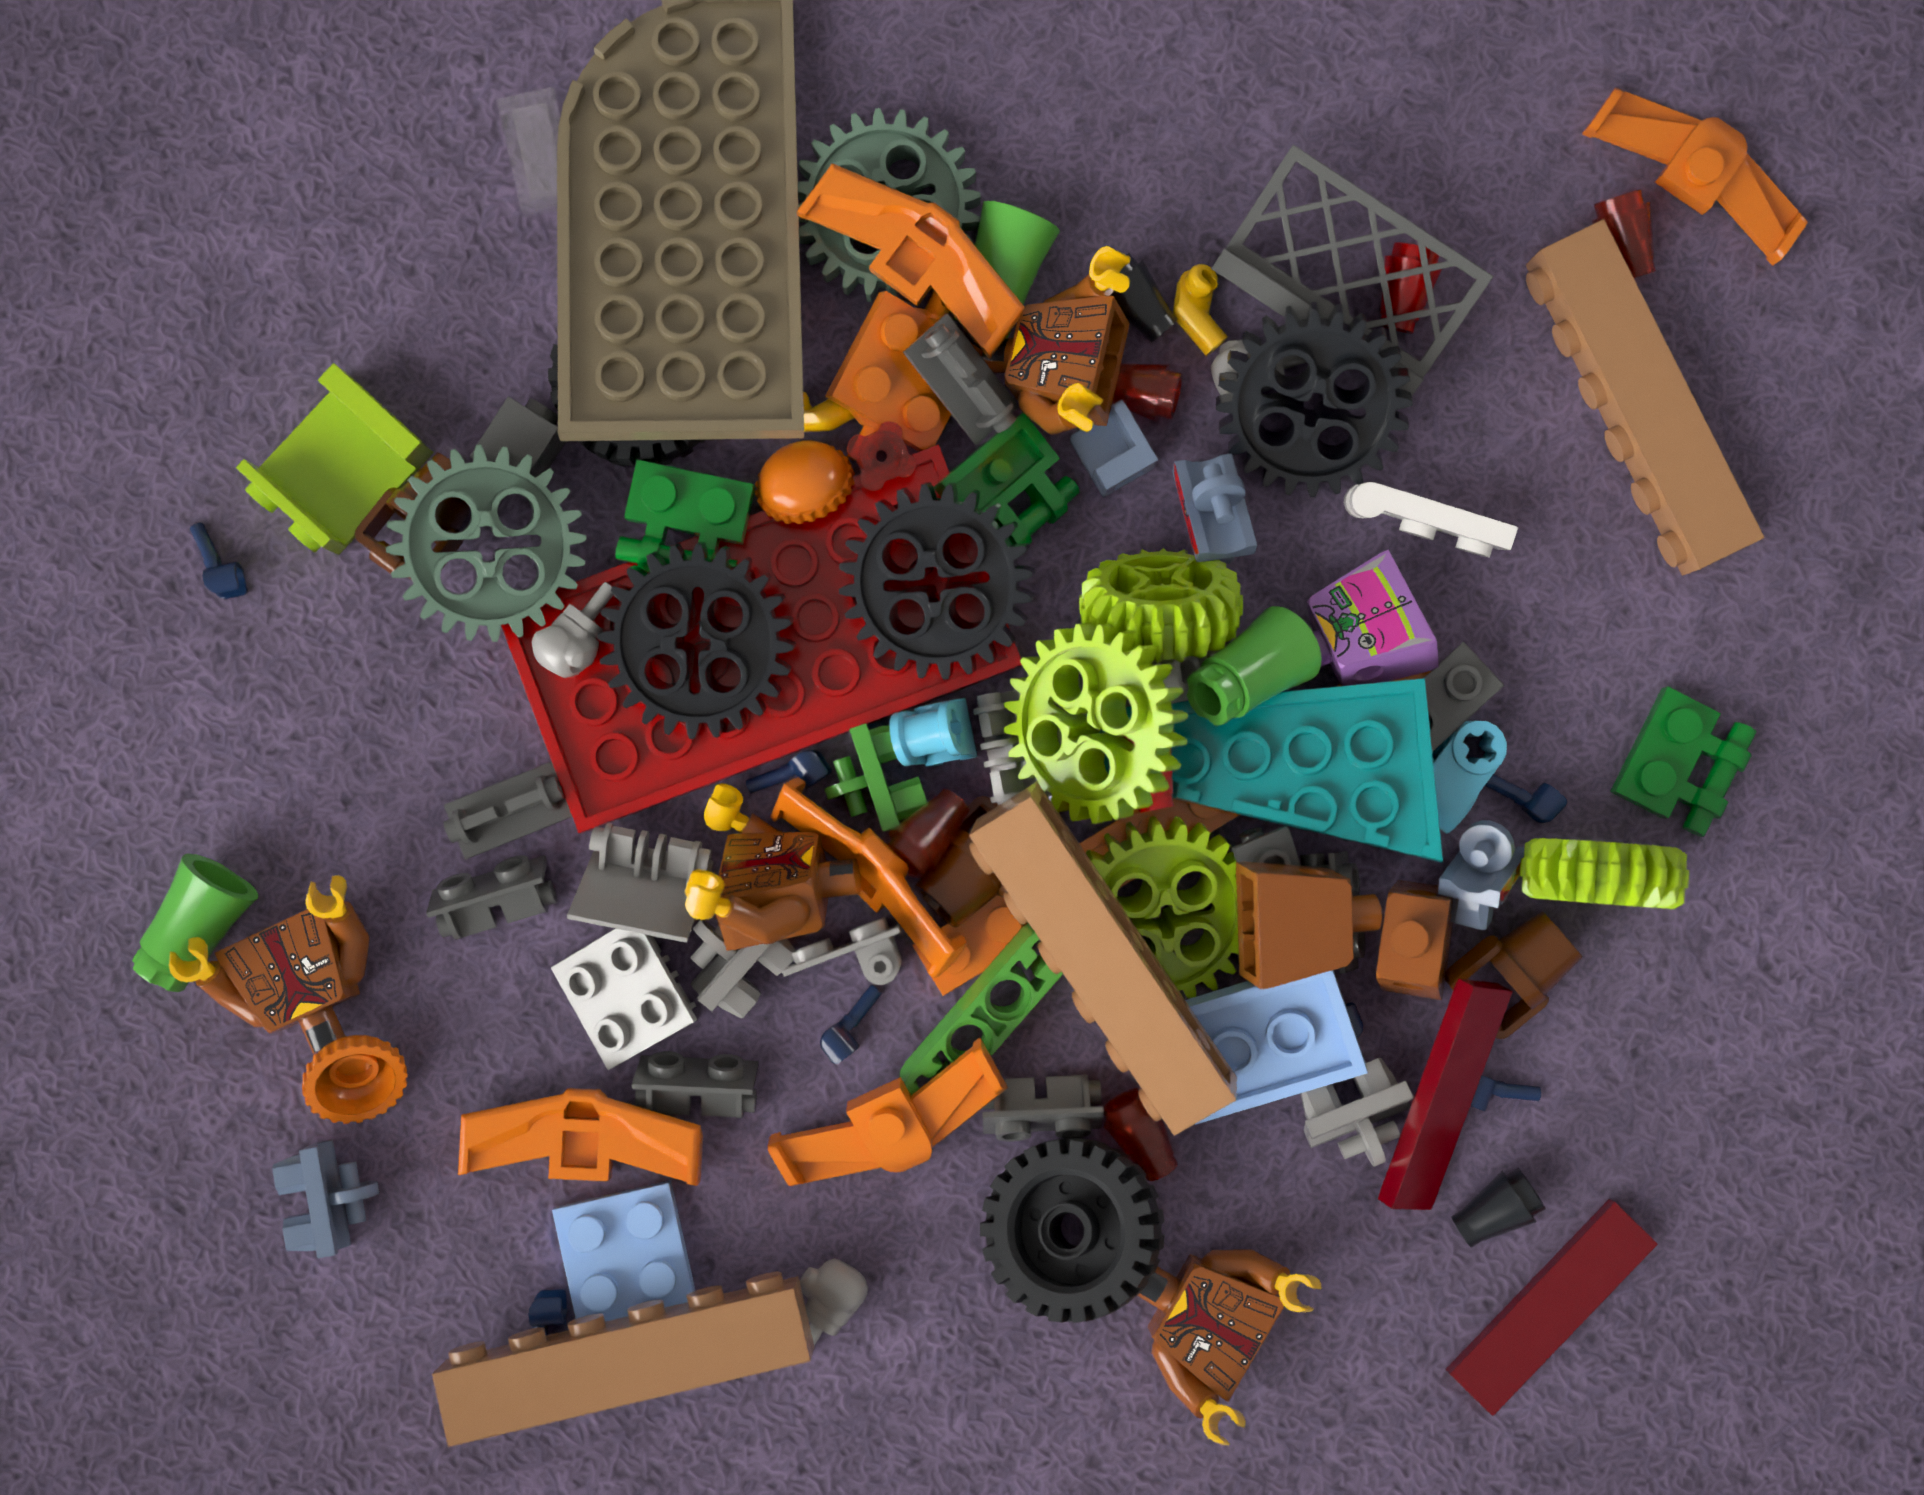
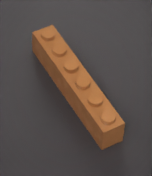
[1526,219,1765,576]
[969,782,1237,1136]
[432,1272,815,1447]

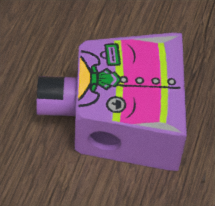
[1307,549,1439,686]

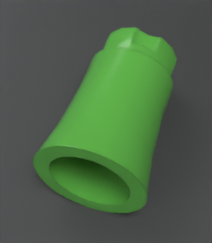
[954,201,1060,338]
[1186,606,1321,726]
[132,854,258,992]

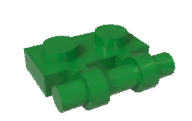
[933,413,1079,545]
[615,460,756,572]
[1610,686,1757,837]

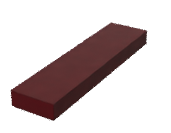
[1378,978,1513,1210]
[1445,1199,1658,1416]

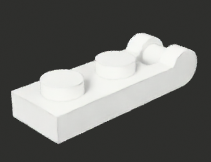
[1344,482,1518,558]

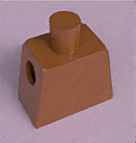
[1236,861,1382,989]
[1376,880,1453,1000]

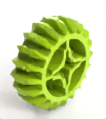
[1079,548,1243,664]
[1519,838,1690,909]

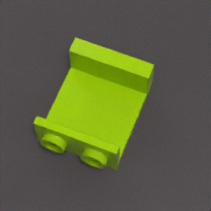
[236,363,434,555]

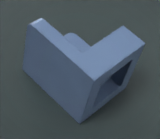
[1070,400,1158,498]

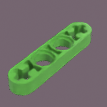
[900,923,1063,1095]

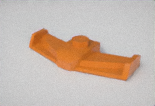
[1582,87,1808,266]
[796,163,1025,359]
[770,777,968,978]
[767,1038,1008,1186]
[458,1088,703,1186]

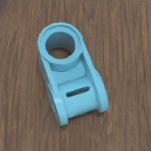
[890,698,978,767]
[1432,721,1507,834]

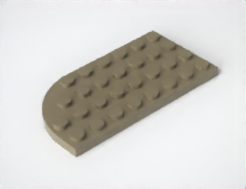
[557,0,804,441]

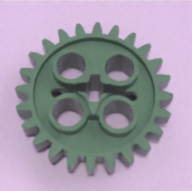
[798,108,981,302]
[386,445,586,642]

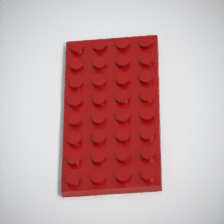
[501,444,1022,834]

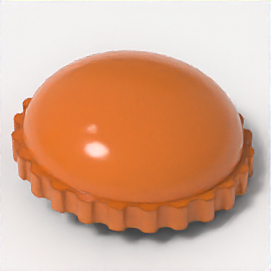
[755,440,855,524]
[302,1035,408,1124]

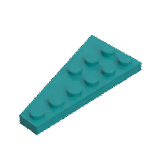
[1086,678,1443,862]

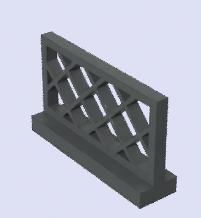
[1211,145,1494,396]

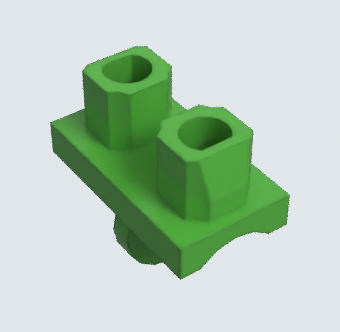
[824,724,928,832]

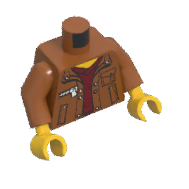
[982,246,1131,434]
[685,783,861,951]
[169,875,370,1054]
[1137,1249,1322,1445]

